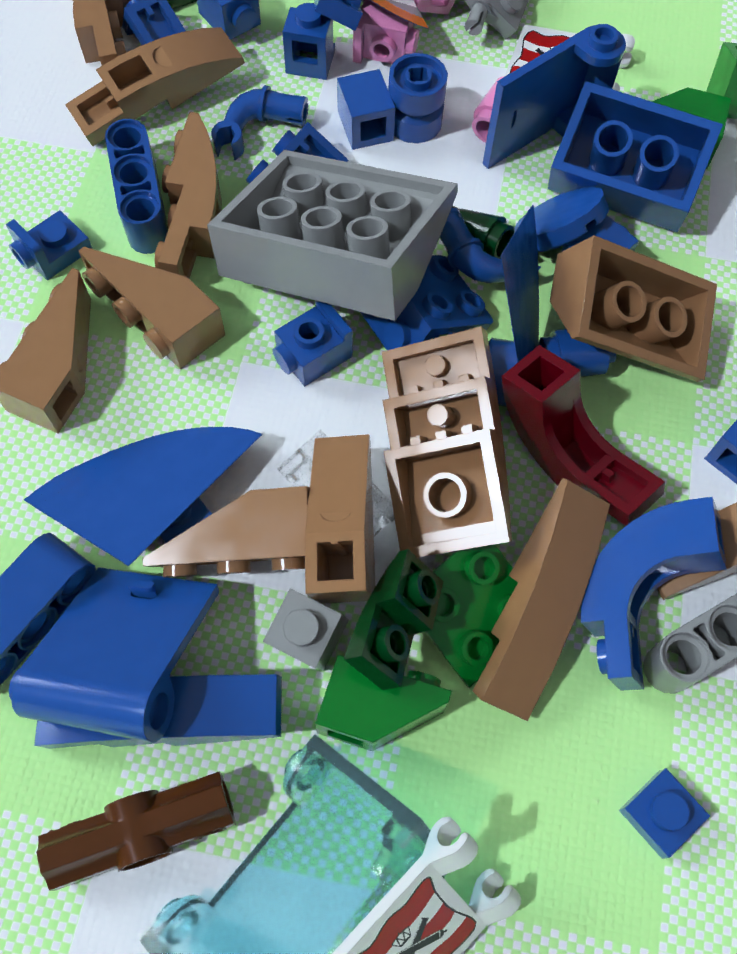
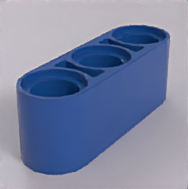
[105,119,168,254]
[0,533,96,685]

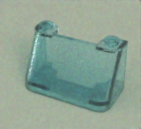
[140,734,445,954]

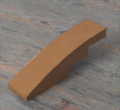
[472,478,610,721]

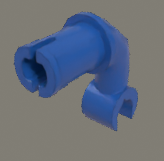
[211,85,308,160]
[439,208,541,283]

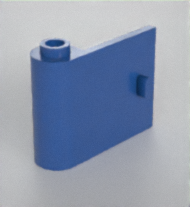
[482,24,626,169]
[9,567,219,743]

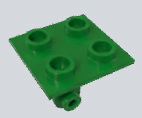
[425,545,518,688]

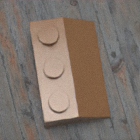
[550,235,717,382]

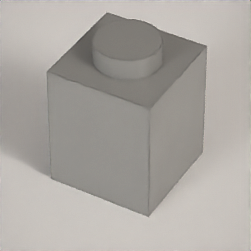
[263,588,349,671]

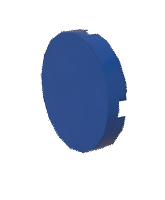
[514,186,610,252]

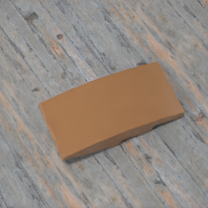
[381,326,512,558]

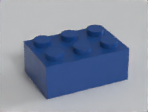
[548,81,723,233]

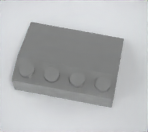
[207,150,458,321]

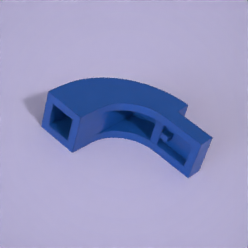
[581,496,727,691]

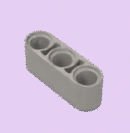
[643,593,737,694]

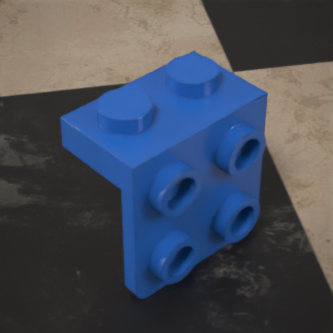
[360,255,493,350]

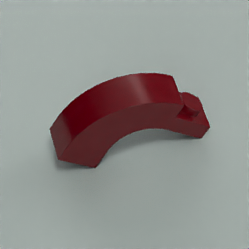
[502,345,665,526]

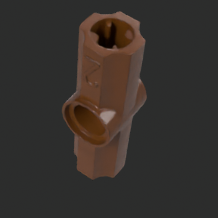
[36,771,236,891]

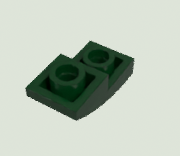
[344,549,444,690]

